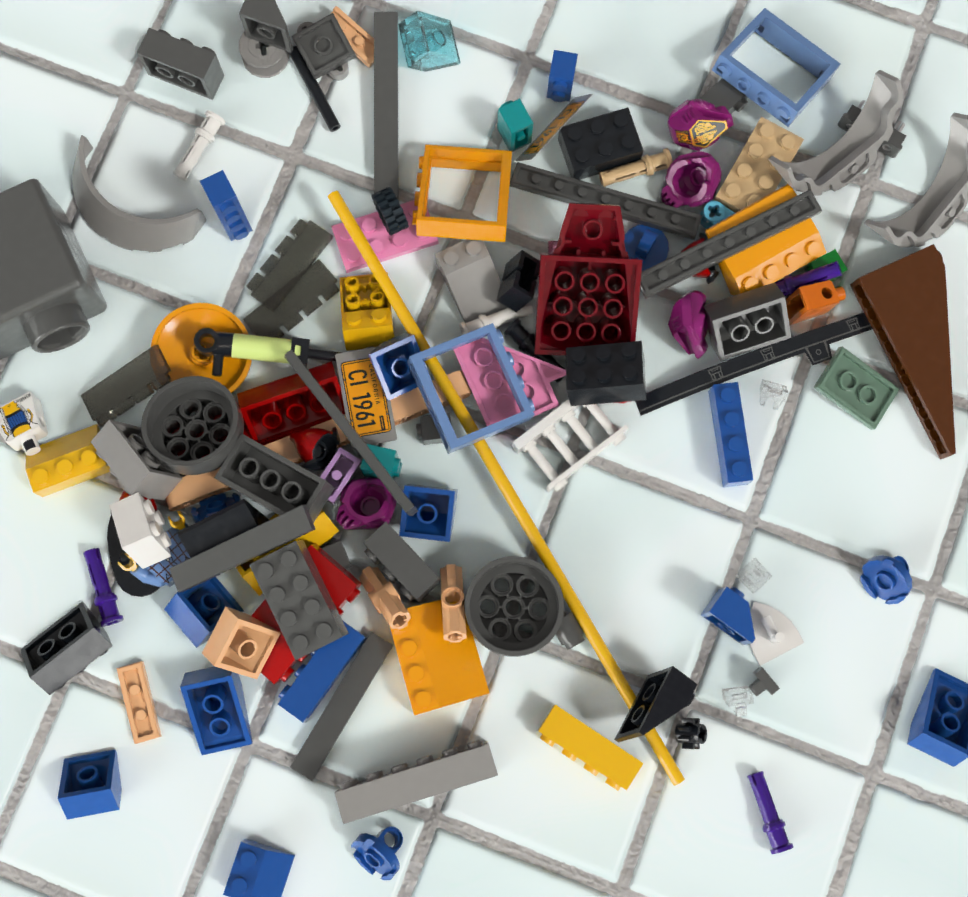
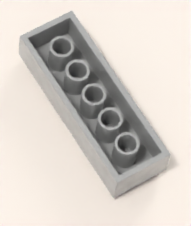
[334,739,498,824]

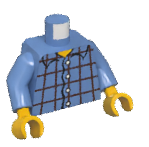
[118,511,190,587]

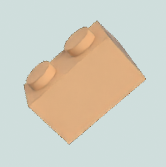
[202,607,281,679]

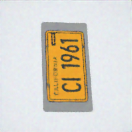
[515,94,593,162]
[335,347,397,448]

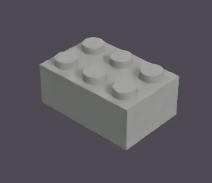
[91,419,182,500]

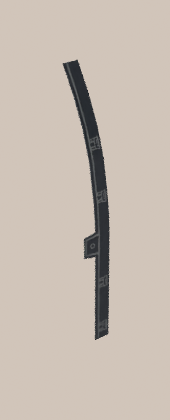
[635,313,873,416]

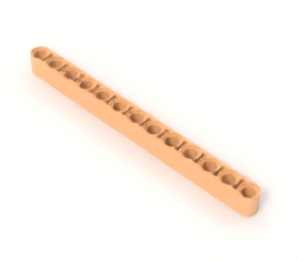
[165,370,472,511]

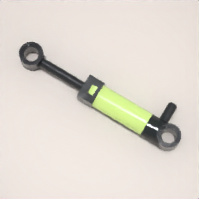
[194,328,373,377]

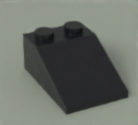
[614,666,697,743]

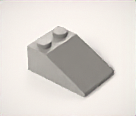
[435,239,508,323]

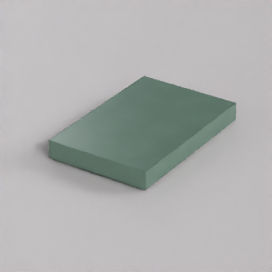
[813,346,900,430]

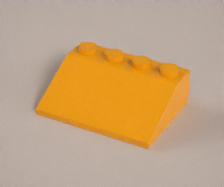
[705,184,826,296]
[390,600,489,716]

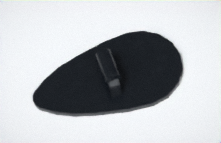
[107,515,160,597]

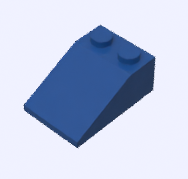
[180,666,253,755]
[907,668,968,767]

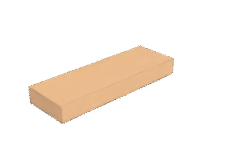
[116,661,162,744]

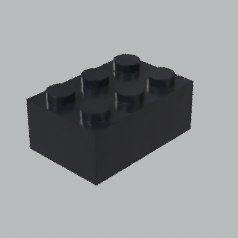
[558,107,644,180]
[566,341,646,406]

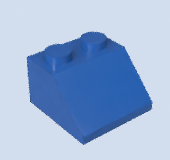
[368,333,431,401]
[399,484,458,542]
[164,577,244,648]
[701,586,755,645]
[57,749,122,820]
[223,839,295,897]

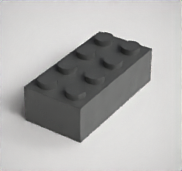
[214,433,334,524]
[249,540,349,661]

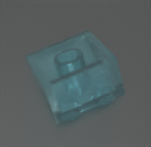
[398,11,461,72]

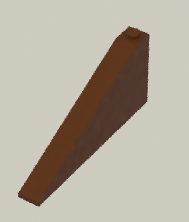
[850,244,956,460]

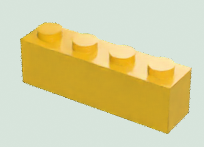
[537,704,644,791]

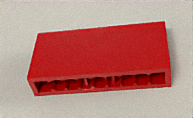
[251,544,362,685]

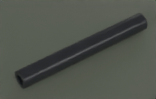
[289,46,341,132]

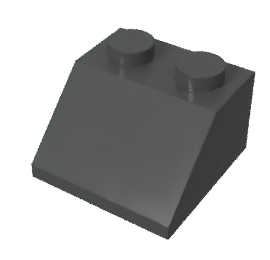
[239,0,293,53]

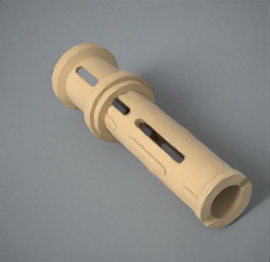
[599,148,673,187]

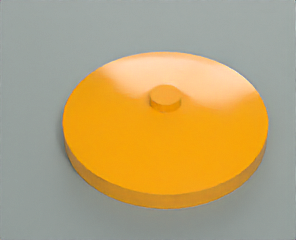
[150,303,252,394]

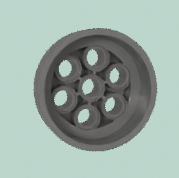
[141,376,244,475]
[465,556,564,657]

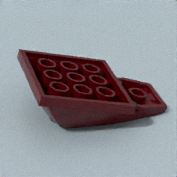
[534,202,643,356]

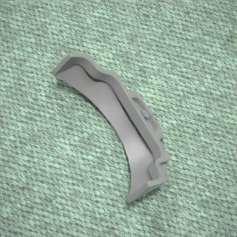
[768,70,904,196]
[864,112,968,247]
[72,135,206,253]

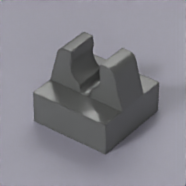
[748,666,780,697]

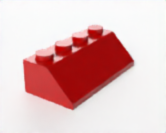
[237,361,345,446]

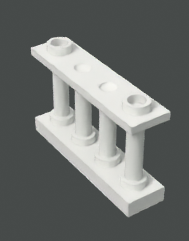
[512,399,629,493]

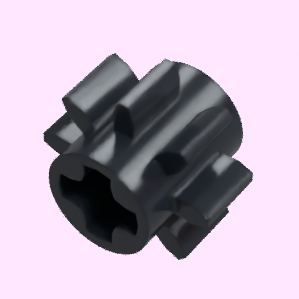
[675,718,707,749]

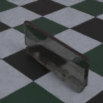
[246,219,333,312]
[243,259,340,338]
[81,344,172,427]

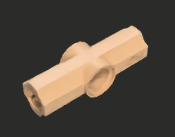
[440,564,467,643]
[359,566,411,630]

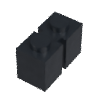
[496,250,540,312]

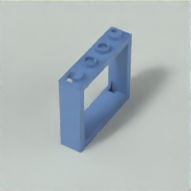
[712,8,841,127]
[407,323,535,454]

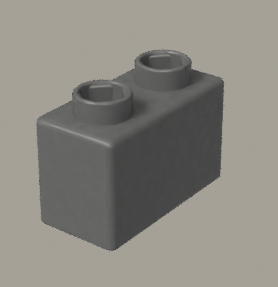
[0,179,107,360]

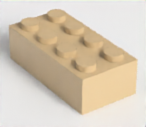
[714,117,804,213]

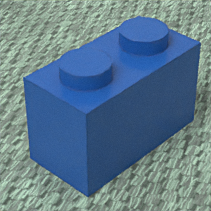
[547,50,578,102]

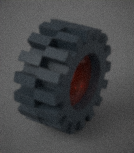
[371,186,409,235]

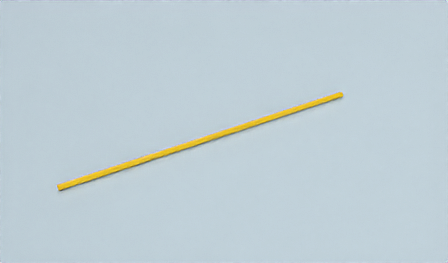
[328,191,685,786]

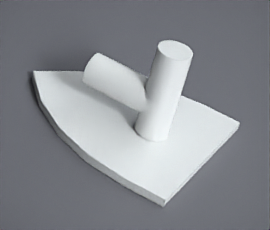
[750,602,805,666]

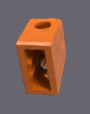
[786,280,846,325]

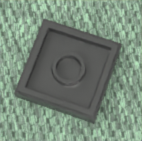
[291,13,357,80]

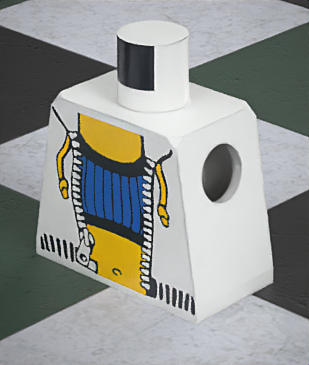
[0,391,48,456]

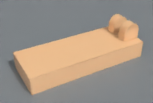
[331,6,374,68]

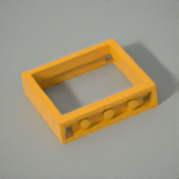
[412,144,512,242]

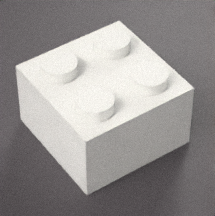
[109,492,172,569]

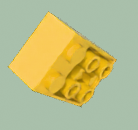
[339,272,395,351]

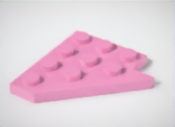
[453,338,566,426]

